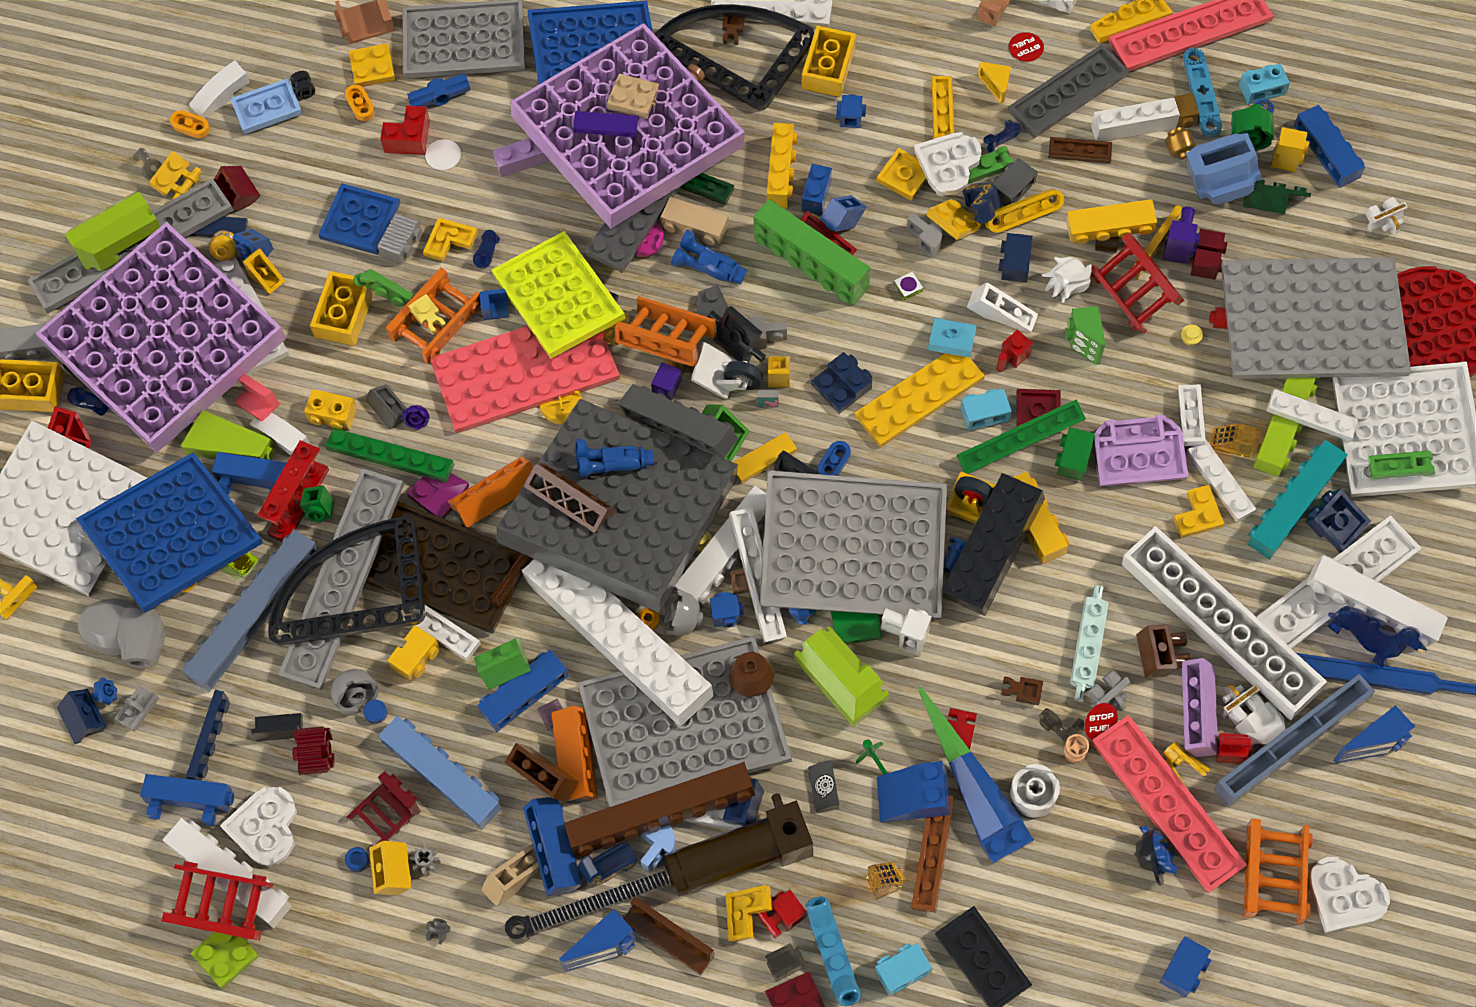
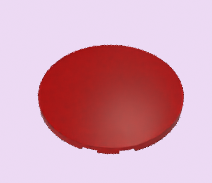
[1397,266,1476,377]

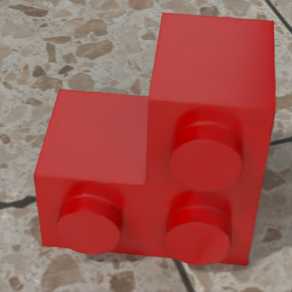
[380,106,430,155]

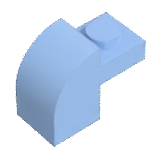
[640,825,676,873]

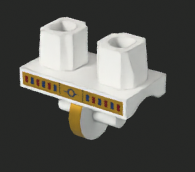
[1366,197,1408,234]
[1220,684,1264,725]

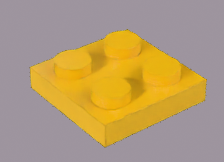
[349,43,396,87]
[876,148,927,201]
[926,199,982,240]

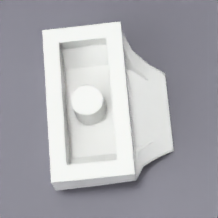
[1234,701,1286,745]

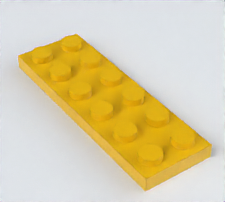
[854,353,985,448]

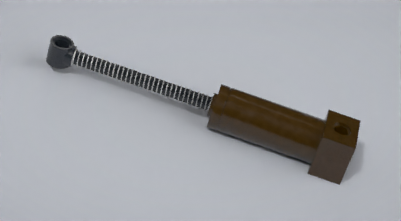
[505,793,813,944]

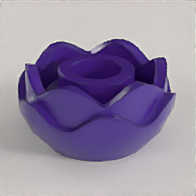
[402,405,430,430]

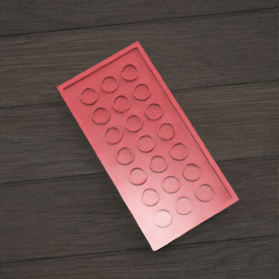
[430,326,620,433]

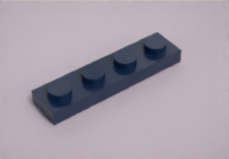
[186,690,230,781]

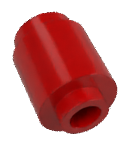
[1209,307,1228,329]

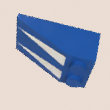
[1333,705,1415,764]
[559,909,636,972]

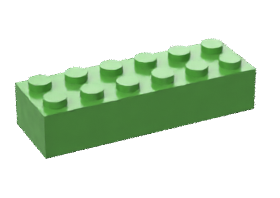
[753,199,871,306]

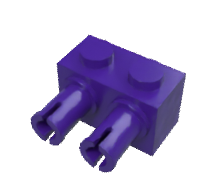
[1162,206,1200,264]

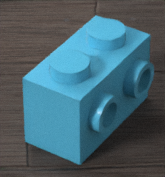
[1239,63,1290,105]
[960,389,1012,431]
[875,943,932,997]

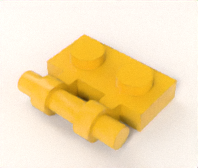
[148,151,202,200]

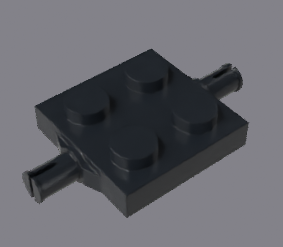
[707,306,766,363]

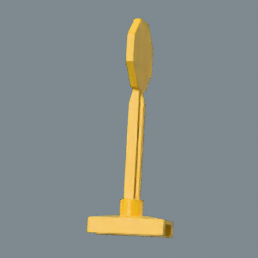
[0,575,38,620]

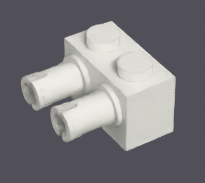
[881,608,932,656]

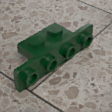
[1243,180,1311,214]

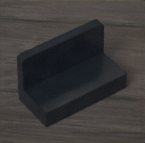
[251,713,303,742]

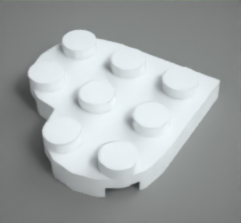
[914,132,981,196]
[220,787,297,868]
[1309,857,1390,933]

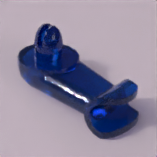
[983,120,1021,153]
[473,230,500,269]
[67,387,109,416]

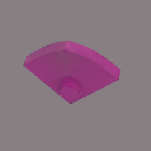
[407,473,469,519]

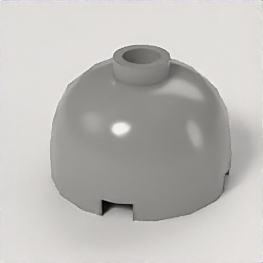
[663,590,703,636]
[331,669,379,715]

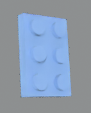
[230,78,302,135]

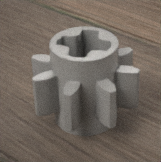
[410,844,441,876]

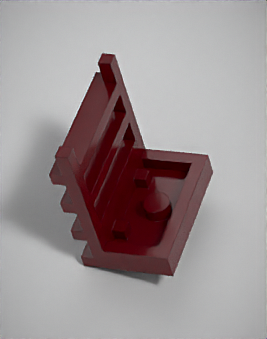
[347,771,421,845]

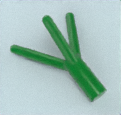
[856,739,888,775]

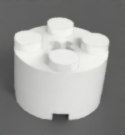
[1010,764,1060,818]

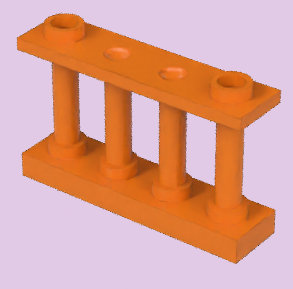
[385,267,481,364]
[615,296,716,367]
[1243,819,1313,925]

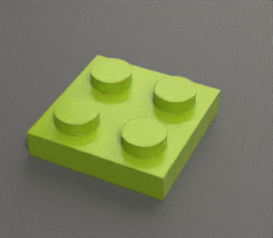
[191,932,259,989]

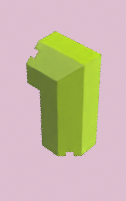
[65,191,161,271]
[794,626,889,727]

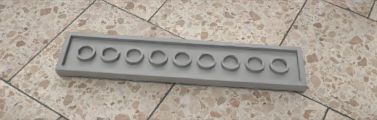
[27,178,234,313]
[278,468,404,690]

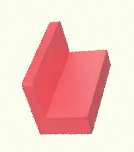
[234,373,280,421]

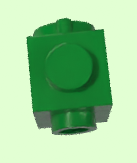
[300,485,335,523]

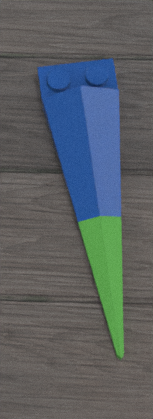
[918,686,1034,864]

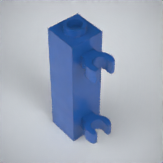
[212,452,286,495]
[140,774,234,826]

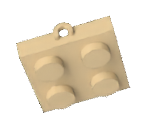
[607,73,659,119]

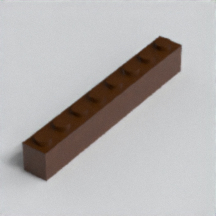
[565,762,756,857]

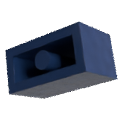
[998,233,1033,283]

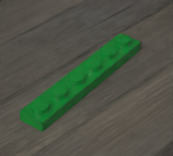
[956,399,1086,474]
[325,428,455,482]

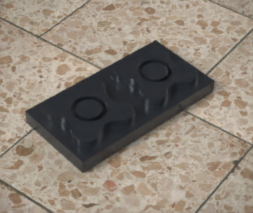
[935,906,1032,1007]

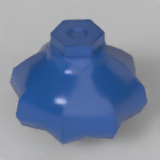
[788,608,816,625]
[91,677,117,705]

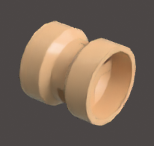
[1063,734,1089,763]

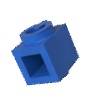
[836,94,866,128]
[710,592,744,628]

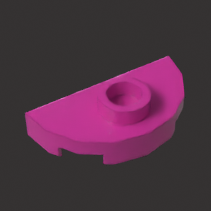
[636,222,664,257]

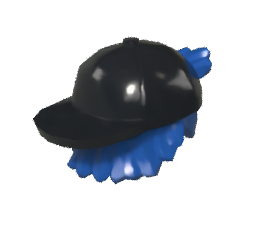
[1134,825,1178,886]

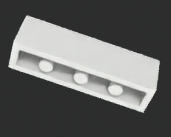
[1091,98,1180,141]

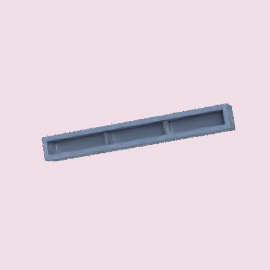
[182,529,319,692]
[1214,674,1375,807]

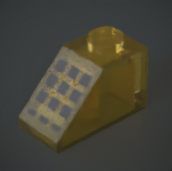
[1210,423,1262,459]
[866,862,905,900]

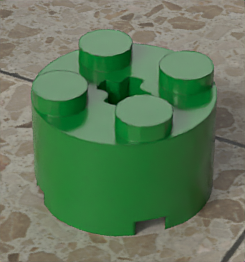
[1231,104,1274,151]

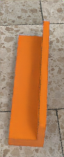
[448,456,533,527]
[552,705,598,802]

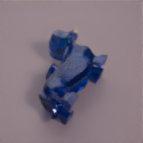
[1327,606,1427,668]

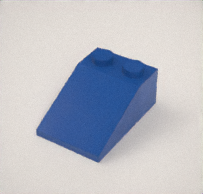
[877,761,950,823]

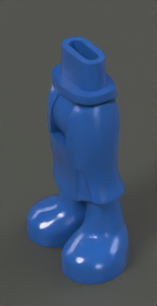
[671,229,748,285]
[575,439,654,478]

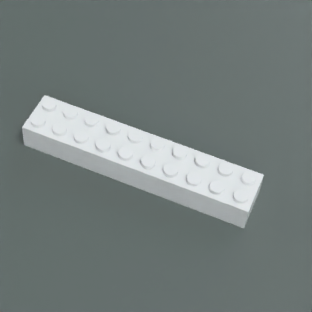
[1122,526,1327,720]
[522,559,713,727]

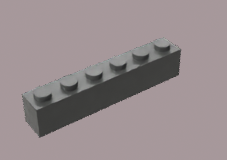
[618,384,738,459]

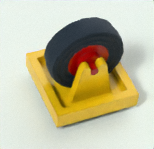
[946,472,996,524]

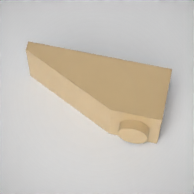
[481,844,540,907]

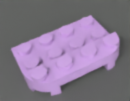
[1092,415,1188,487]

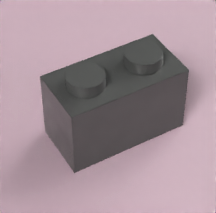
[991,158,1038,206]

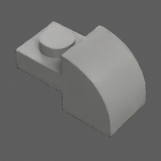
[907,213,942,259]
[746,316,787,349]

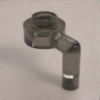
[133,148,162,181]
[1039,708,1084,742]

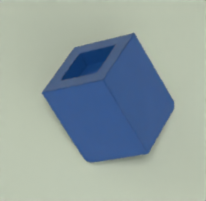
[480,289,509,320]

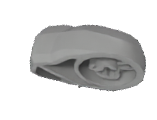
[78,598,165,668]

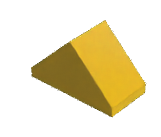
[978,62,1011,104]
[243,248,285,294]
[768,356,790,388]

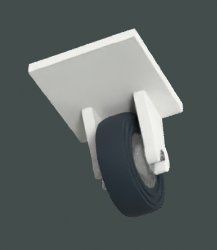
[691,342,763,400]

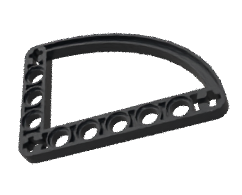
[654,4,814,110]
[268,516,426,646]

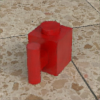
[996,329,1033,372]
[947,708,977,750]
[1216,733,1252,764]
[757,889,807,939]

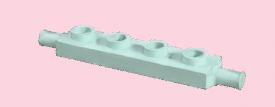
[1070,585,1109,702]

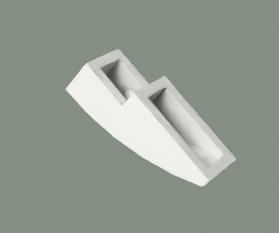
[189,61,250,118]
[249,413,310,456]

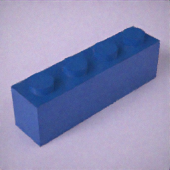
[1294,105,1365,188]
[477,650,569,733]
[523,797,582,897]

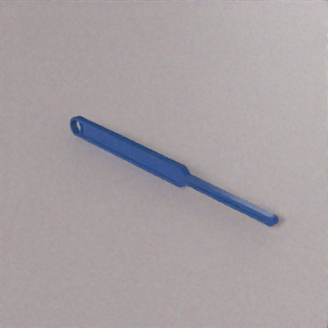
[1296,653,1476,695]

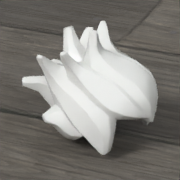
[1042,256,1092,303]

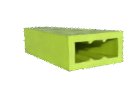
[181,410,275,460]

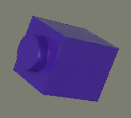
[651,362,682,401]

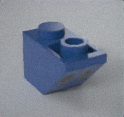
[233,229,274,261]

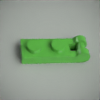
[968,146,1014,184]
[353,269,414,307]
[1368,451,1435,480]

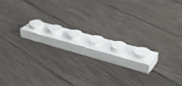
[729,507,787,643]

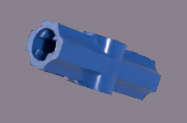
[407,73,471,107]

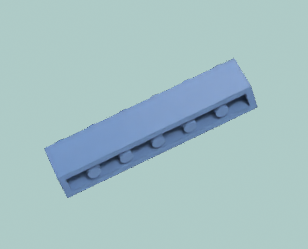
[378,715,501,830]

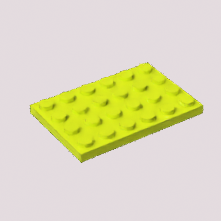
[491,231,626,359]

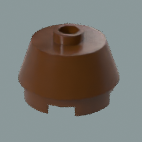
[729,652,775,698]

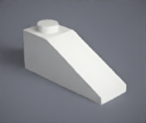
[967,283,1038,333]

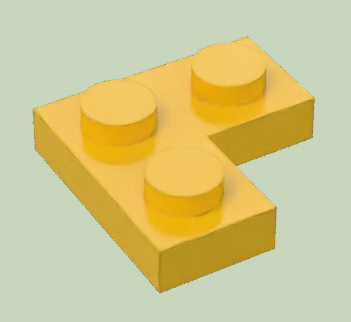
[423,217,478,262]
[1173,485,1224,538]
[726,885,772,942]

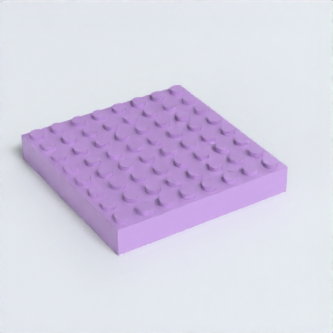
[510,23,745,229]
[36,222,286,453]

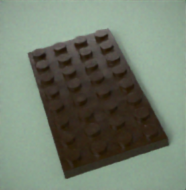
[365,501,531,634]

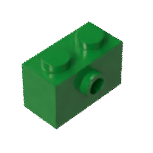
[1054,427,1095,481]

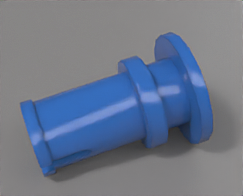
[943,537,966,573]

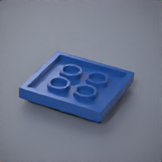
[318,183,401,255]

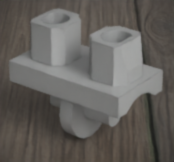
[1086,670,1131,711]
[114,685,159,732]

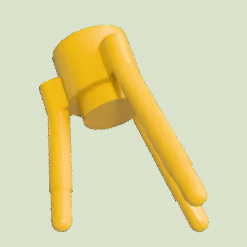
[1163,742,1210,784]

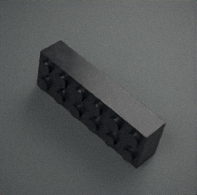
[942,473,1045,616]

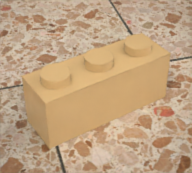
[661,197,729,247]

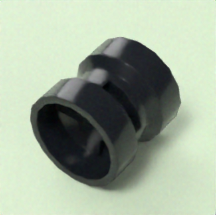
[290,70,316,99]

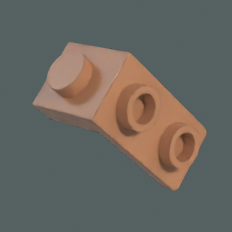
[977,0,1011,27]

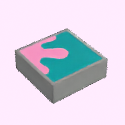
[757,390,779,407]

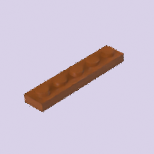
[911,795,954,913]

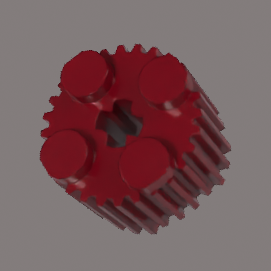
[292,726,335,775]

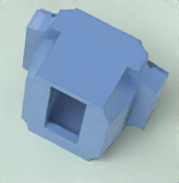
[1186,133,1261,205]

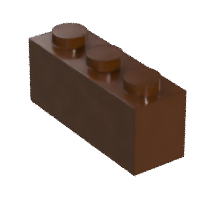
[504,743,579,802]

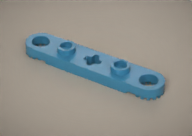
[1183,47,1222,138]

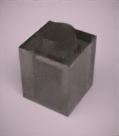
[765,943,804,982]

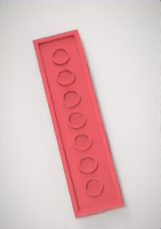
[1109,0,1273,71]
[1091,715,1247,894]

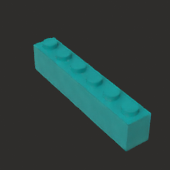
[1247,440,1348,560]

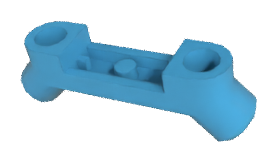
[806,896,861,1007]

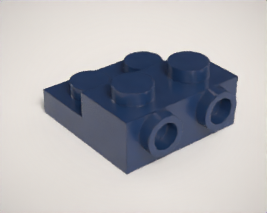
[811,352,873,414]
[1305,489,1371,553]

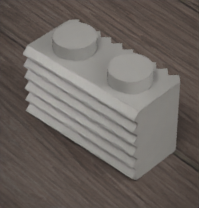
[378,213,422,264]

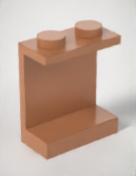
[334,0,395,45]

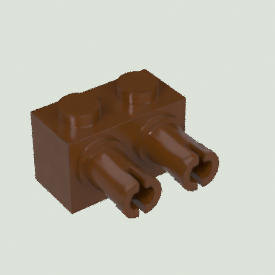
[1136,624,1192,678]

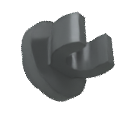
[426,918,451,945]

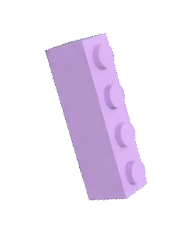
[493,138,550,177]
[1182,658,1218,758]

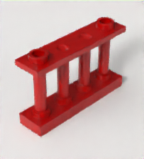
[1091,233,1185,334]
[257,440,329,541]
[161,861,273,941]

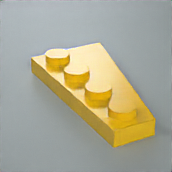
[1090,0,1173,43]

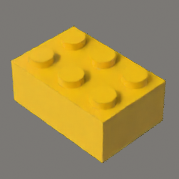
[801,25,856,97]
[310,271,374,346]
[0,359,65,412]

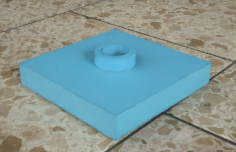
[928,318,977,357]

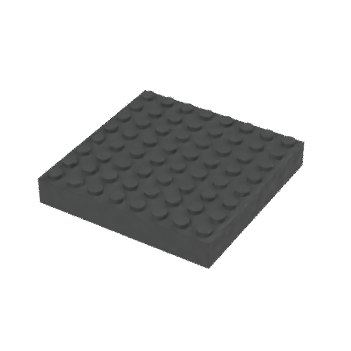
[497,399,738,613]

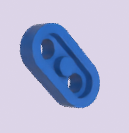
[817,441,851,476]

